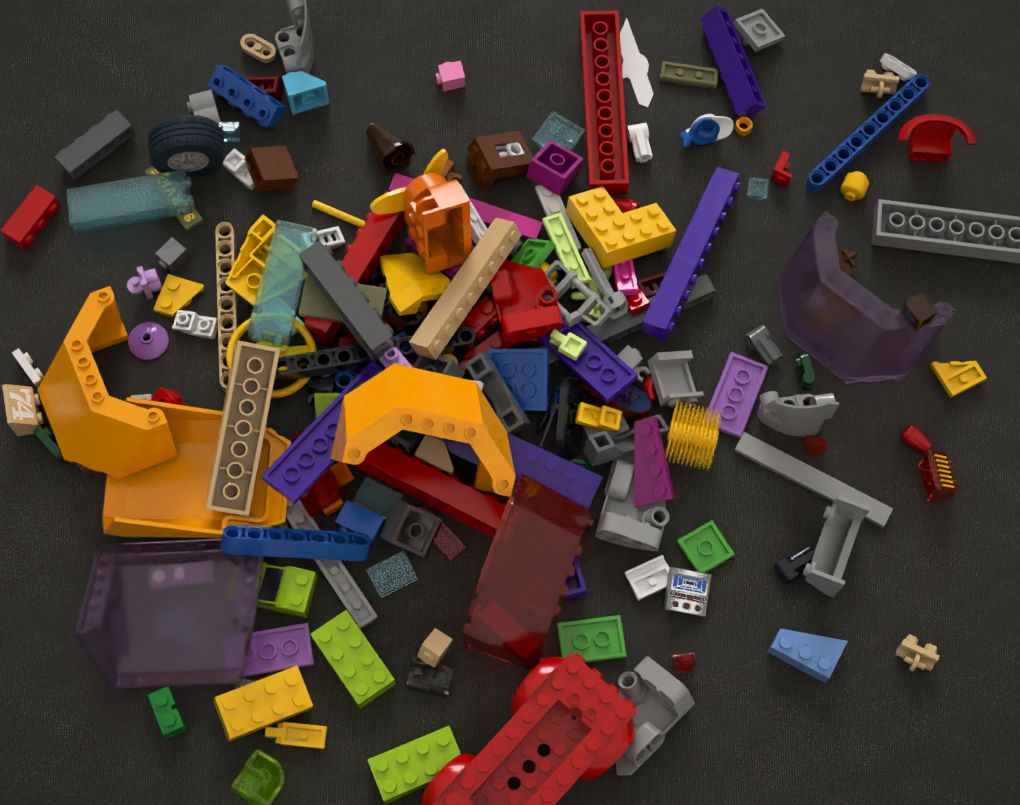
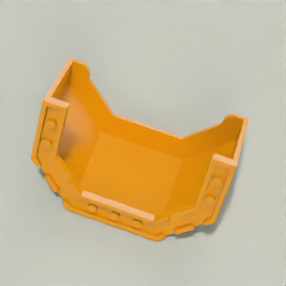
[37,286,178,479]
[330,363,516,497]

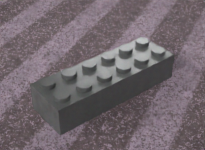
[299,240,395,363]

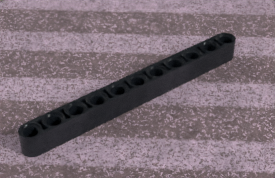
[274,327,475,383]

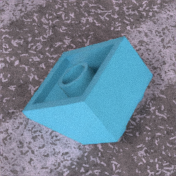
[282,71,329,115]

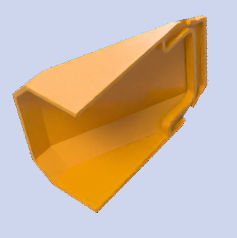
[102,397,291,538]

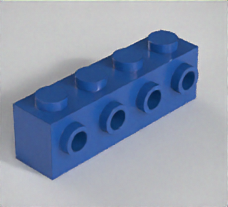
[207,65,286,128]

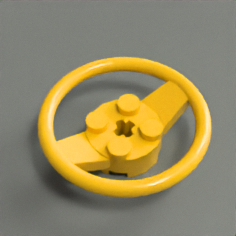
[226,313,317,398]

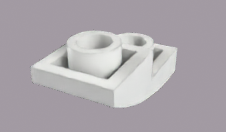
[172,310,218,339]

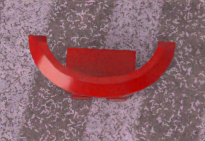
[898,114,977,163]

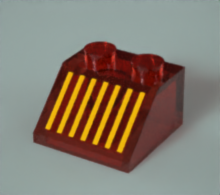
[918,450,958,502]

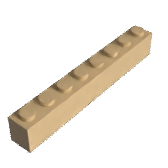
[409,218,522,360]

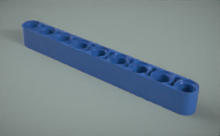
[806,74,930,194]

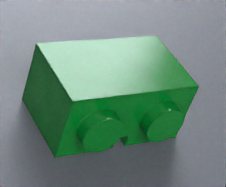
[148,686,187,739]

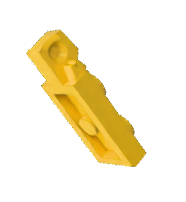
[265,722,327,749]

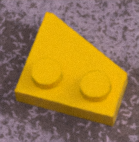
[153,274,205,318]

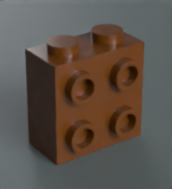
[244,146,299,192]

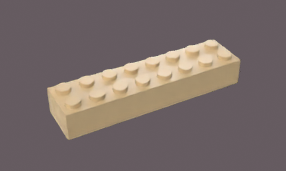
[204,340,280,516]

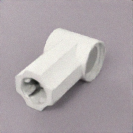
[626,123,652,163]

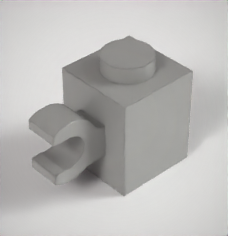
[617,345,651,383]

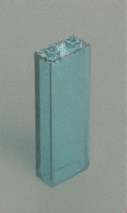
[67,170,194,233]
[248,220,317,347]

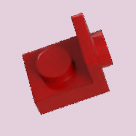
[771,151,793,186]

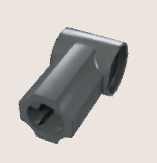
[744,325,783,366]

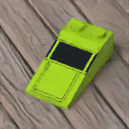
[224,558,317,618]

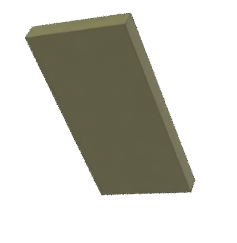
[298,276,387,323]

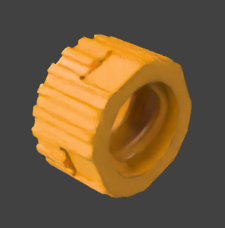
[735,117,753,136]

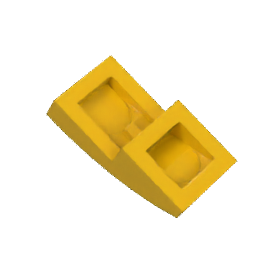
[575,402,622,431]

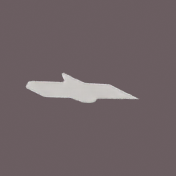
[620,18,653,107]

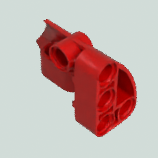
[489,259,563,345]

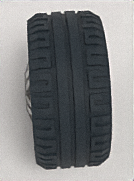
[148,115,226,178]

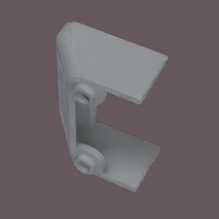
[802,495,871,598]

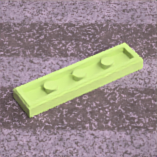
[542,212,591,289]

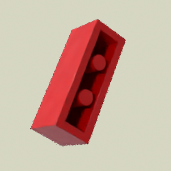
[1,185,60,251]

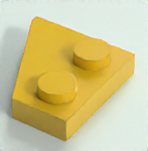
[930,361,987,398]

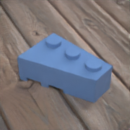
[767,628,848,683]

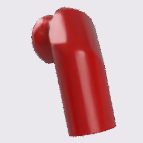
[643,373,657,401]

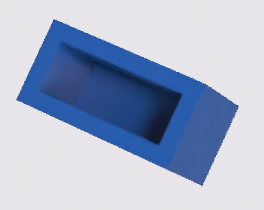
[335,500,385,545]

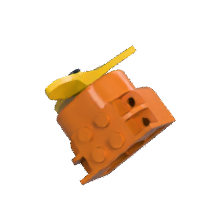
[370,149,472,275]

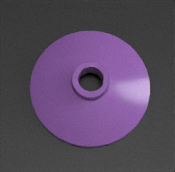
[128,322,169,360]

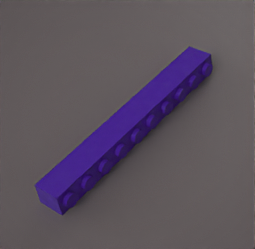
[643,167,741,340]

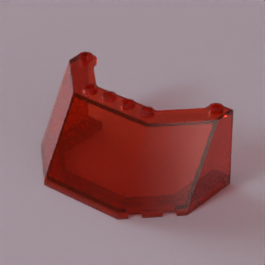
[463,474,594,671]

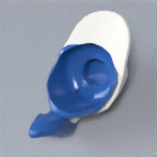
[680,113,734,148]

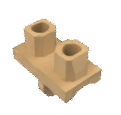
[861,70,899,98]
[895,634,939,672]

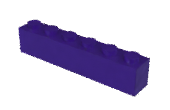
[700,6,766,118]

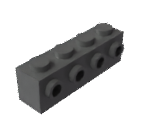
[55,110,135,181]

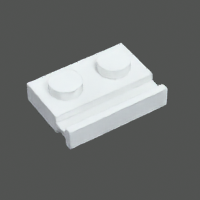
[624,555,669,601]

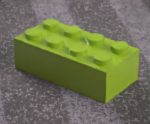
[310,610,396,709]
[367,726,461,804]

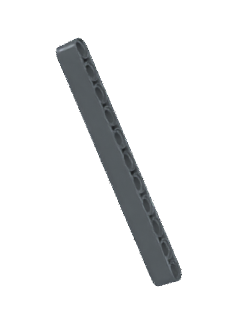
[536,274,717,370]

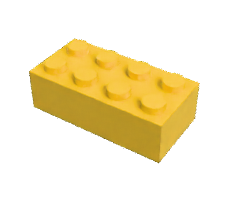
[213,665,313,742]

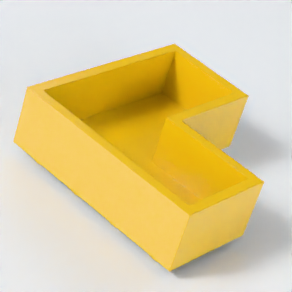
[565,186,676,269]

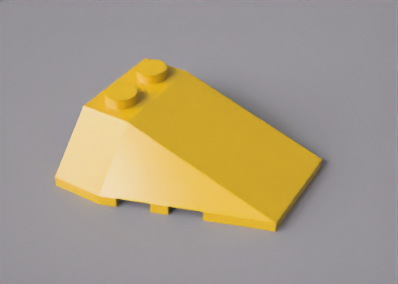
[225,215,308,309]
[379,253,451,316]

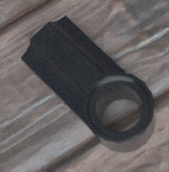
[774,547,814,584]

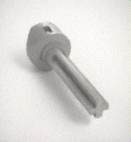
[581,247,628,319]

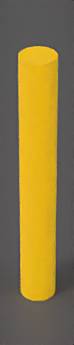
[312,200,365,228]

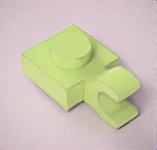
[549,329,587,361]

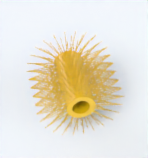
[665,402,721,470]

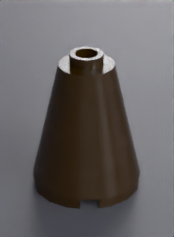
[366,122,415,174]

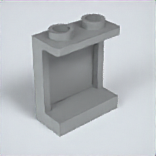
[647,350,704,407]

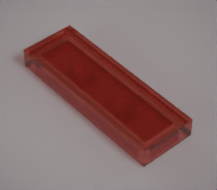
[418,502,466,562]

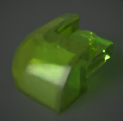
[231,748,285,805]

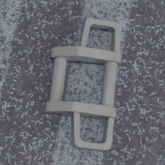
[543,260,612,328]

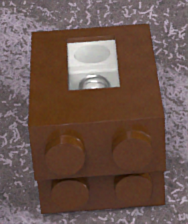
[466,131,533,191]

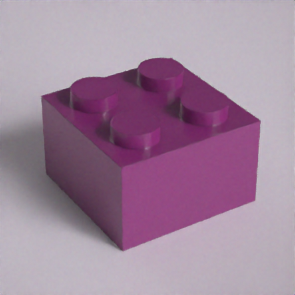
[526,139,584,196]

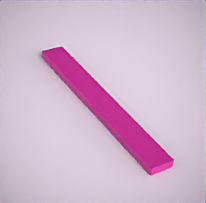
[388,173,543,239]

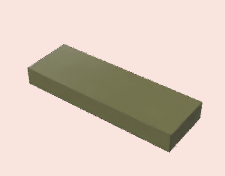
[659,61,719,89]

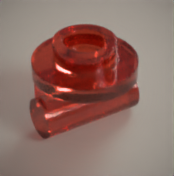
[805,435,827,455]
[672,651,696,672]

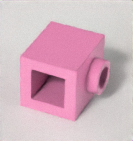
[436,61,465,91]

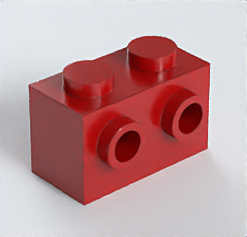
[459,296,499,344]

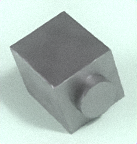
[155,237,189,273]

